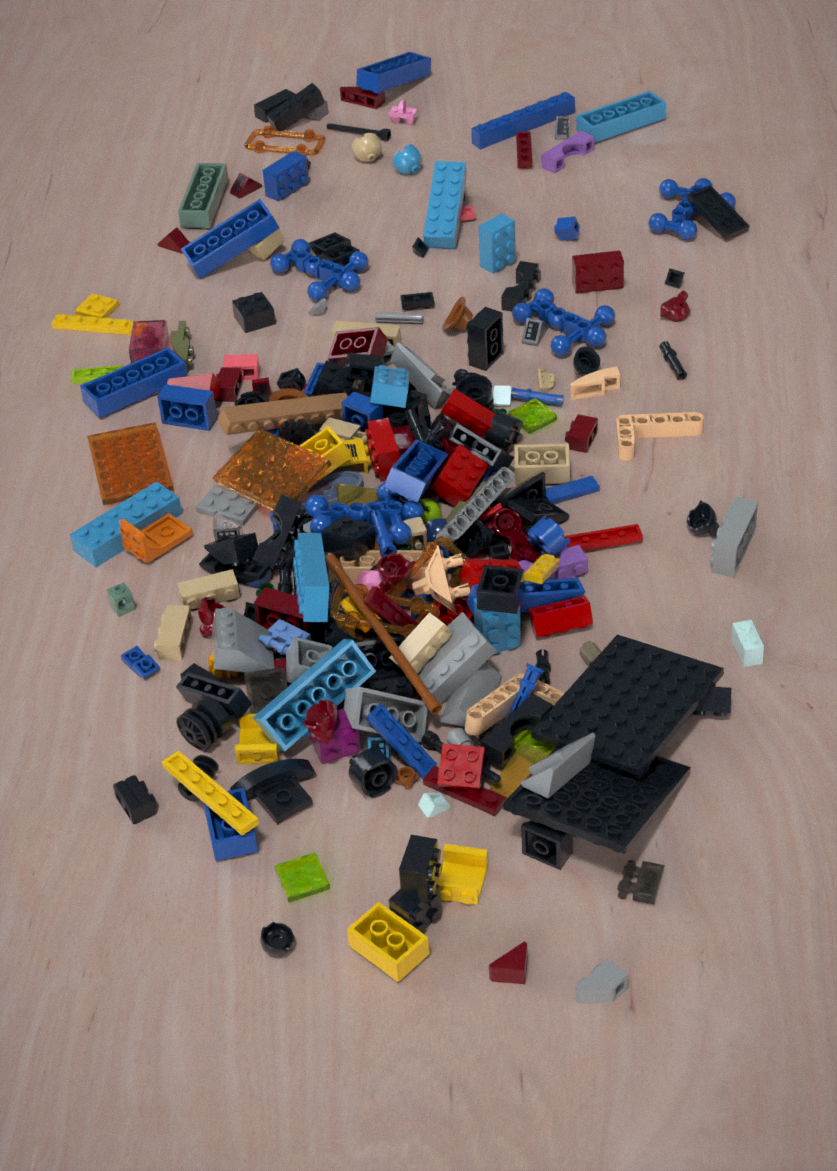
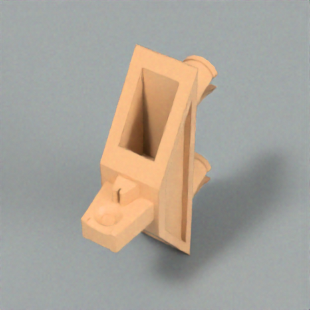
[412,545,471,615]

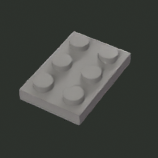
[196,485,262,526]

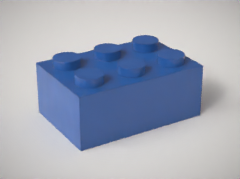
[263,151,309,202]
[157,384,217,431]
[203,788,258,861]

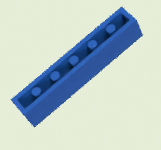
[467,577,585,616]

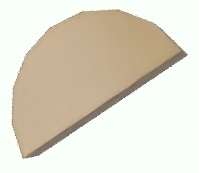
[537,369,555,393]

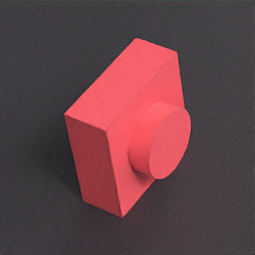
[460,206,476,221]

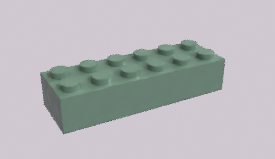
[178,163,228,229]

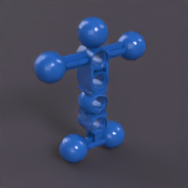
[648,178,736,240]
[270,239,369,302]
[512,288,615,357]
[305,482,424,546]

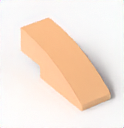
[570,366,620,400]

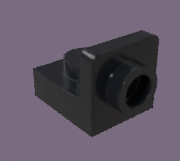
[276,368,306,391]

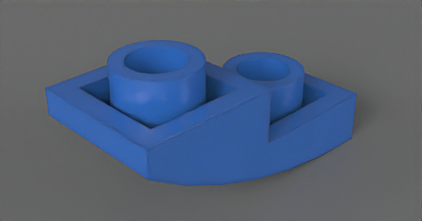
[121,646,160,679]

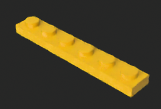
[51,314,149,337]
[162,750,259,836]

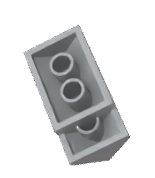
[391,342,450,409]
[440,662,502,727]
[520,732,595,798]

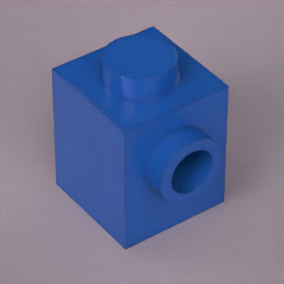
[554,216,580,240]

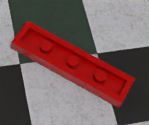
[565,524,643,551]

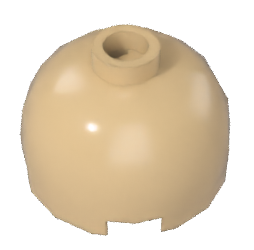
[351,133,382,162]

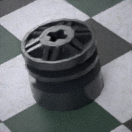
[456,375,494,411]
[176,695,232,751]

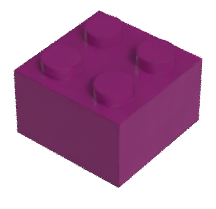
[313,708,361,764]

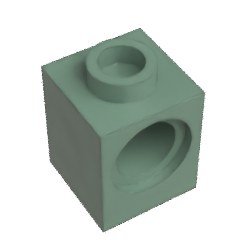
[107,582,135,617]

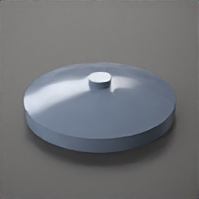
[293,471,364,510]

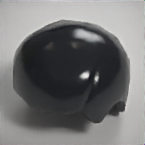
[260,922,295,956]

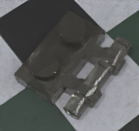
[617,860,665,905]

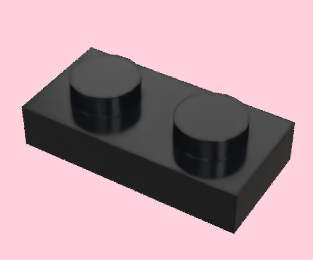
[400,292,435,310]

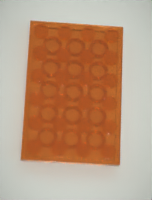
[87,422,174,505]
[212,428,332,511]

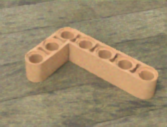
[616,412,704,461]
[465,674,565,736]

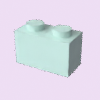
[731,620,764,667]

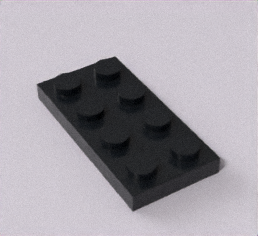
[686,185,750,240]

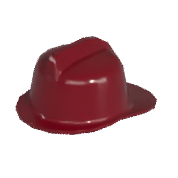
[509,533,540,564]

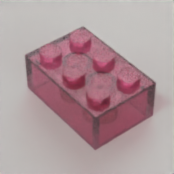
[129,320,169,363]

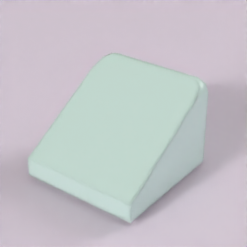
[493,385,511,407]
[418,793,451,818]

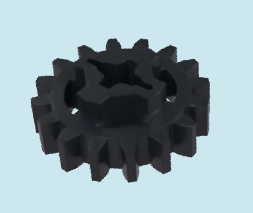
[278,419,316,452]

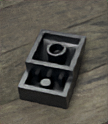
[309,232,360,267]

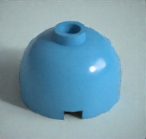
[392,144,422,175]

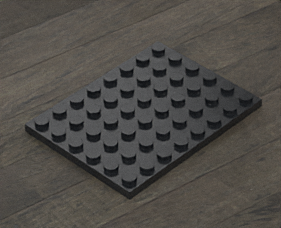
[531,634,724,776]
[503,747,691,854]

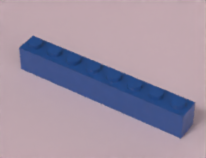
[471,92,575,149]

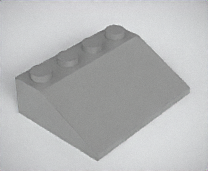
[212,608,275,675]
[417,612,497,704]

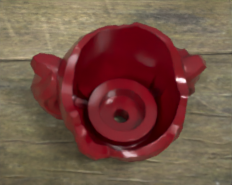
[660,290,691,322]
[485,508,526,538]
[377,553,416,593]
[198,597,226,637]
[304,699,339,744]

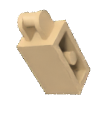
[319,417,369,445]

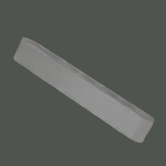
[436,467,514,548]

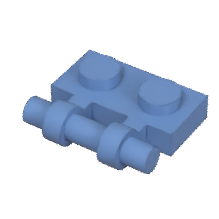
[259,619,311,655]

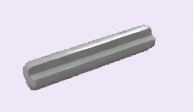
[375,312,424,324]

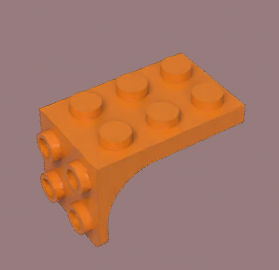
[119,513,193,564]

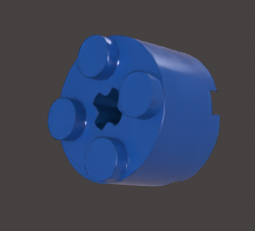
[527,516,570,558]

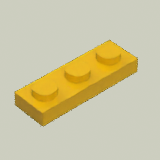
[524,554,560,584]

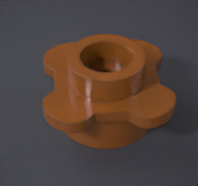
[395,767,419,788]

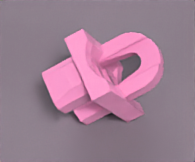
[388,100,417,125]

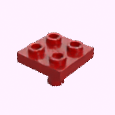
[437,743,486,790]

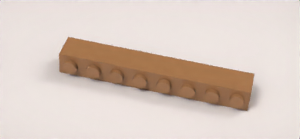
[218,392,348,435]

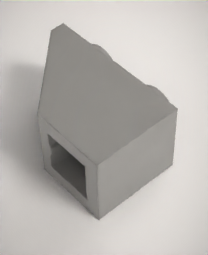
[576,959,628,1003]

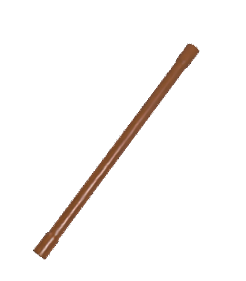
[325,554,442,714]

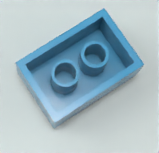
[478,213,516,274]
[370,365,409,408]
[473,598,521,654]

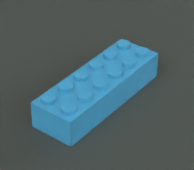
[576,91,666,143]
[423,161,467,249]
[70,481,182,567]
[293,533,329,622]
[253,639,376,751]

